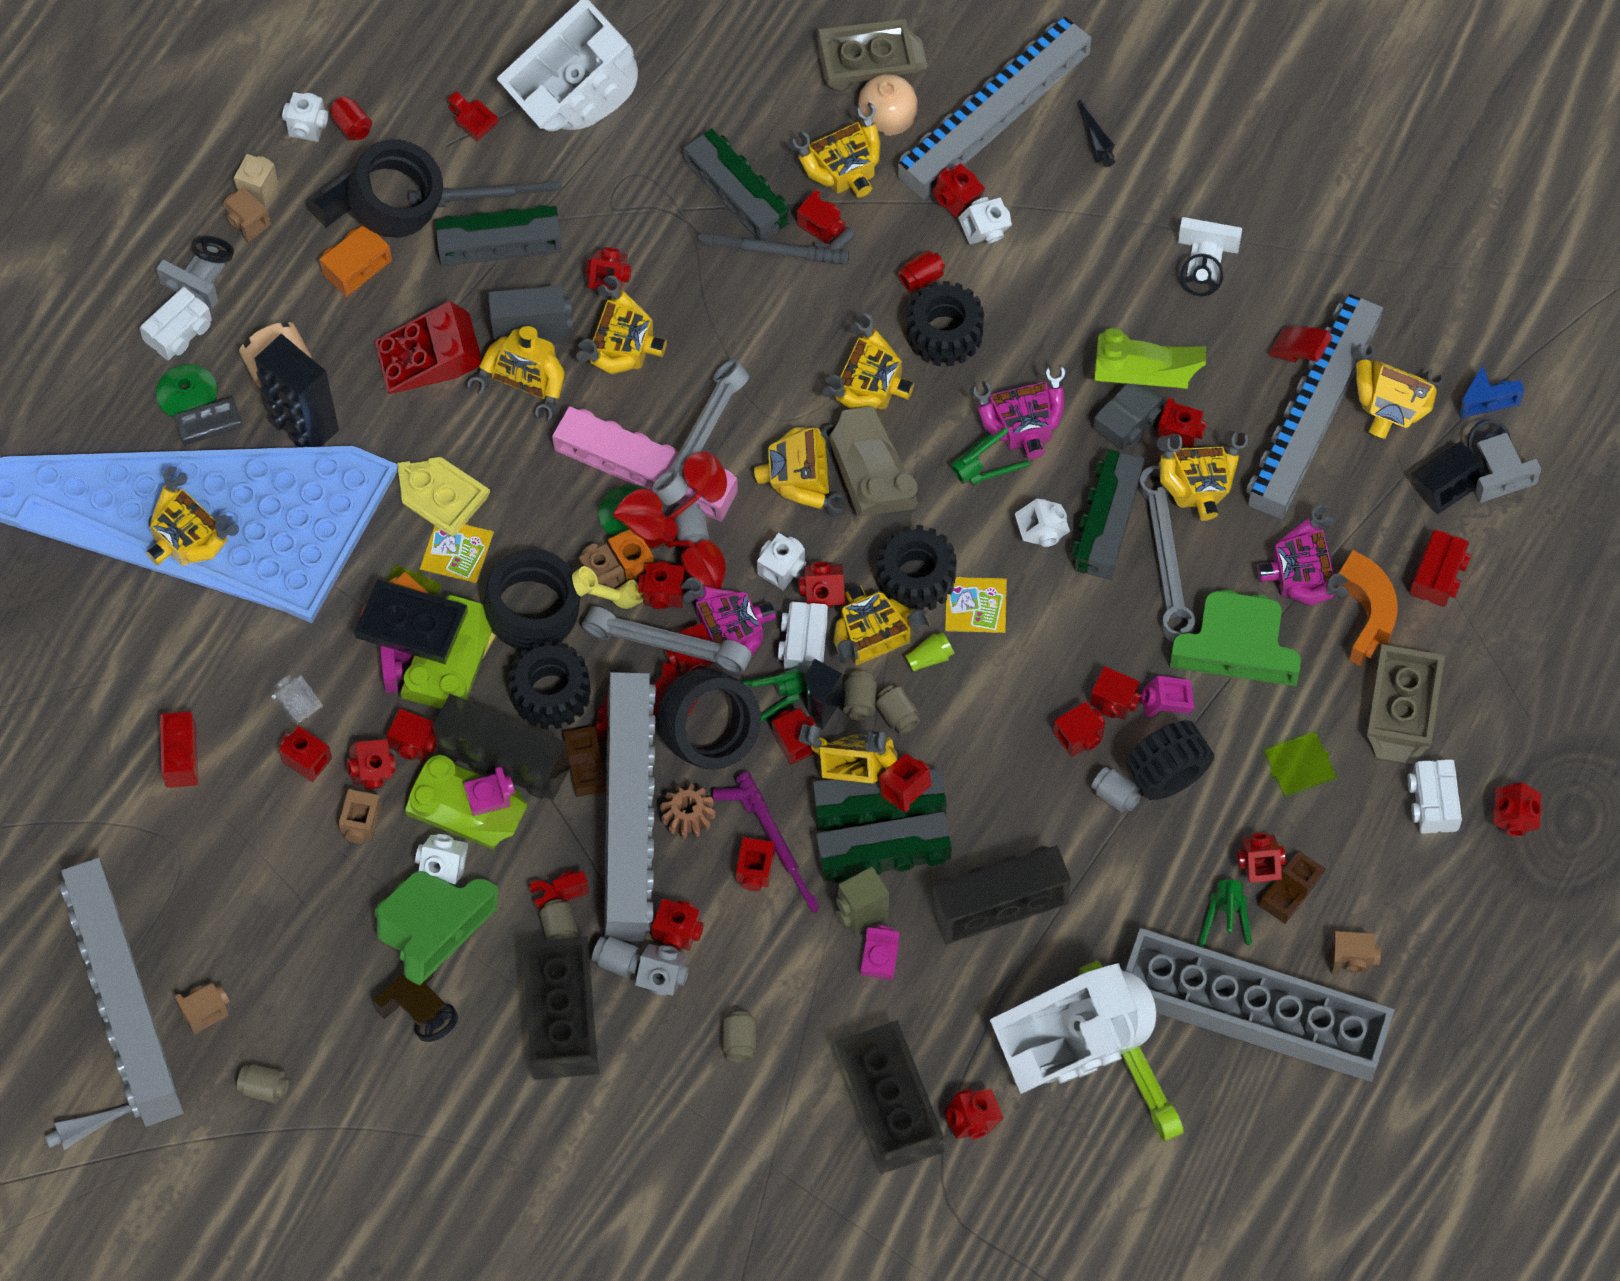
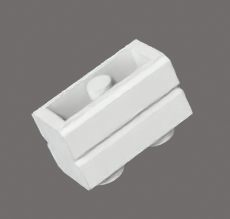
[139,287,212,361]
[778,602,828,674]
[1408,759,1462,834]

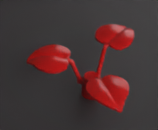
[612,451,727,589]

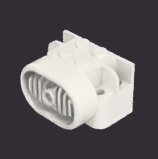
[496,0,638,132]
[990,963,1156,1094]

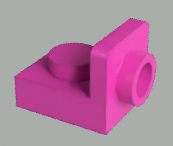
[381,646,414,693]
[1141,676,1195,717]
[464,767,515,816]
[861,925,900,980]

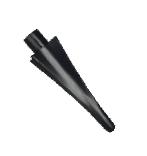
[1078,100,1115,167]

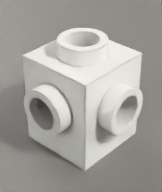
[282,92,328,142]
[958,197,1012,245]
[1015,498,1070,547]
[757,533,807,591]
[415,834,468,885]

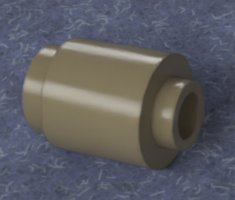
[843,671,877,721]
[876,685,921,735]
[540,899,579,951]
[723,1011,757,1063]
[237,1064,289,1104]

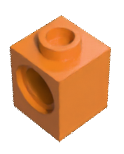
[608,529,654,582]

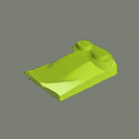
[1095,328,1206,389]
[401,595,492,715]
[405,755,529,850]

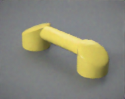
[572,566,644,609]

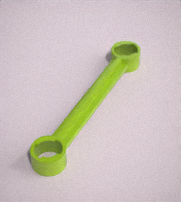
[1078,960,1184,1142]

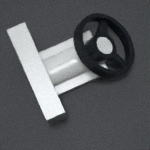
[1178,217,1242,297]

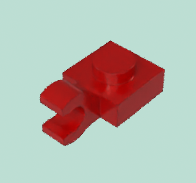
[447,91,499,142]
[529,871,589,909]

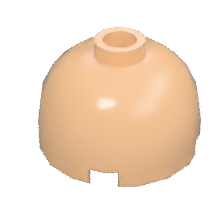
[858,74,918,136]

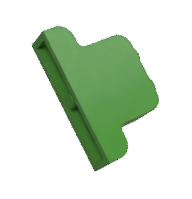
[1170,590,1301,686]
[374,871,498,985]

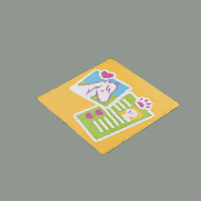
[420,525,494,583]
[945,577,1007,633]

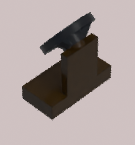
[373,973,458,1042]

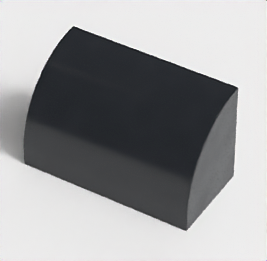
[306,165,372,228]
[1410,441,1486,514]
[807,659,842,730]

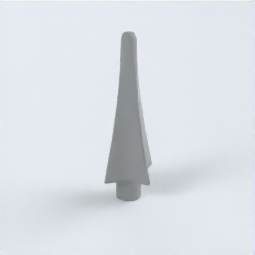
[44,1104,132,1151]

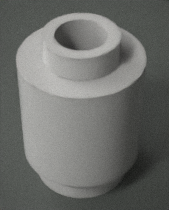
[674,502,709,549]
[1091,767,1141,813]
[592,936,641,978]

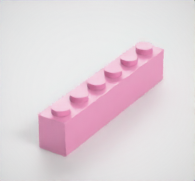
[552,406,738,522]

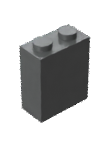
[489,285,574,344]

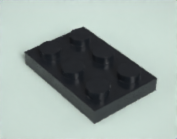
[355,579,468,665]

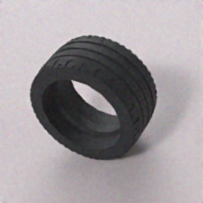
[347,139,443,238]
[484,549,581,651]
[657,668,761,769]

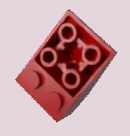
[374,301,482,394]

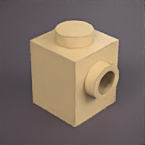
[234,154,278,206]

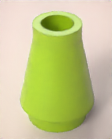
[905,631,955,672]

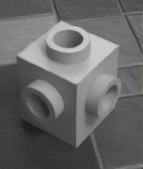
[635,944,689,996]

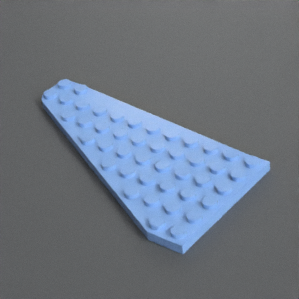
[0,446,398,623]

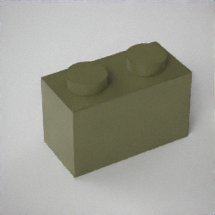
[836,866,889,935]

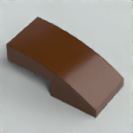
[564,726,606,797]
[1259,851,1326,924]

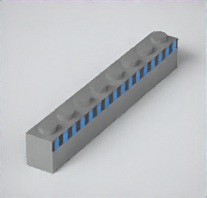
[898,16,1091,200]
[1246,294,1384,520]

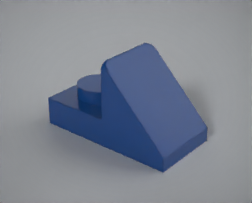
[1459,367,1524,418]

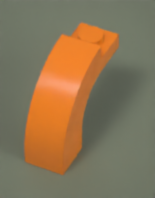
[1338,550,1398,667]

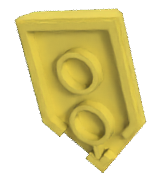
[397,457,490,537]

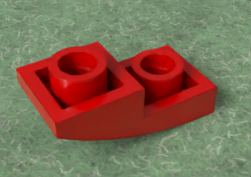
[1268,326,1332,363]

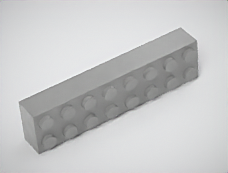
[604,672,656,942]
[59,858,184,1127]
[1125,928,1395,1082]

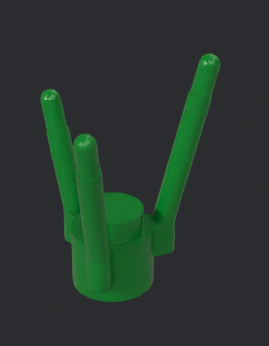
[950,427,1031,486]
[740,668,806,723]
[1198,880,1252,948]

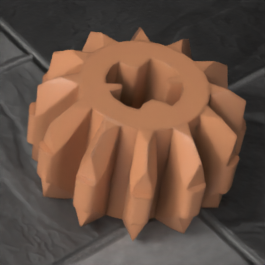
[660,783,715,840]

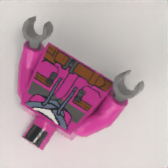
[970,365,1065,459]
[1257,505,1349,606]
[681,577,776,669]

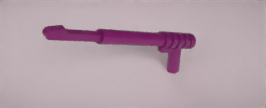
[713,772,819,913]

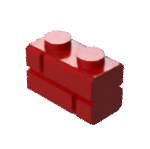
[1410,529,1472,607]
[160,712,198,788]

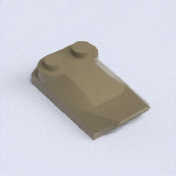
[818,19,928,90]
[828,406,918,517]
[1367,644,1445,765]

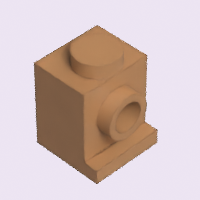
[223,187,271,243]
[579,543,625,598]
[339,789,383,844]
[1332,931,1381,974]
[174,983,230,1034]

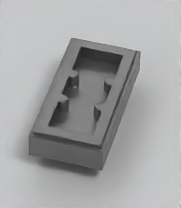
[174,397,243,446]

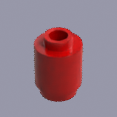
[330,96,372,141]
[898,250,945,292]

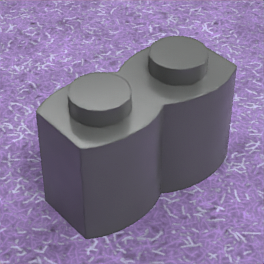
[1094,384,1164,450]

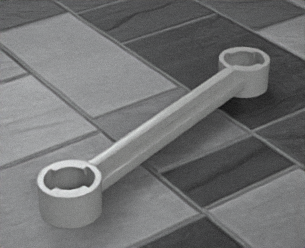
[652,359,749,505]
[1139,466,1195,642]
[582,606,752,674]

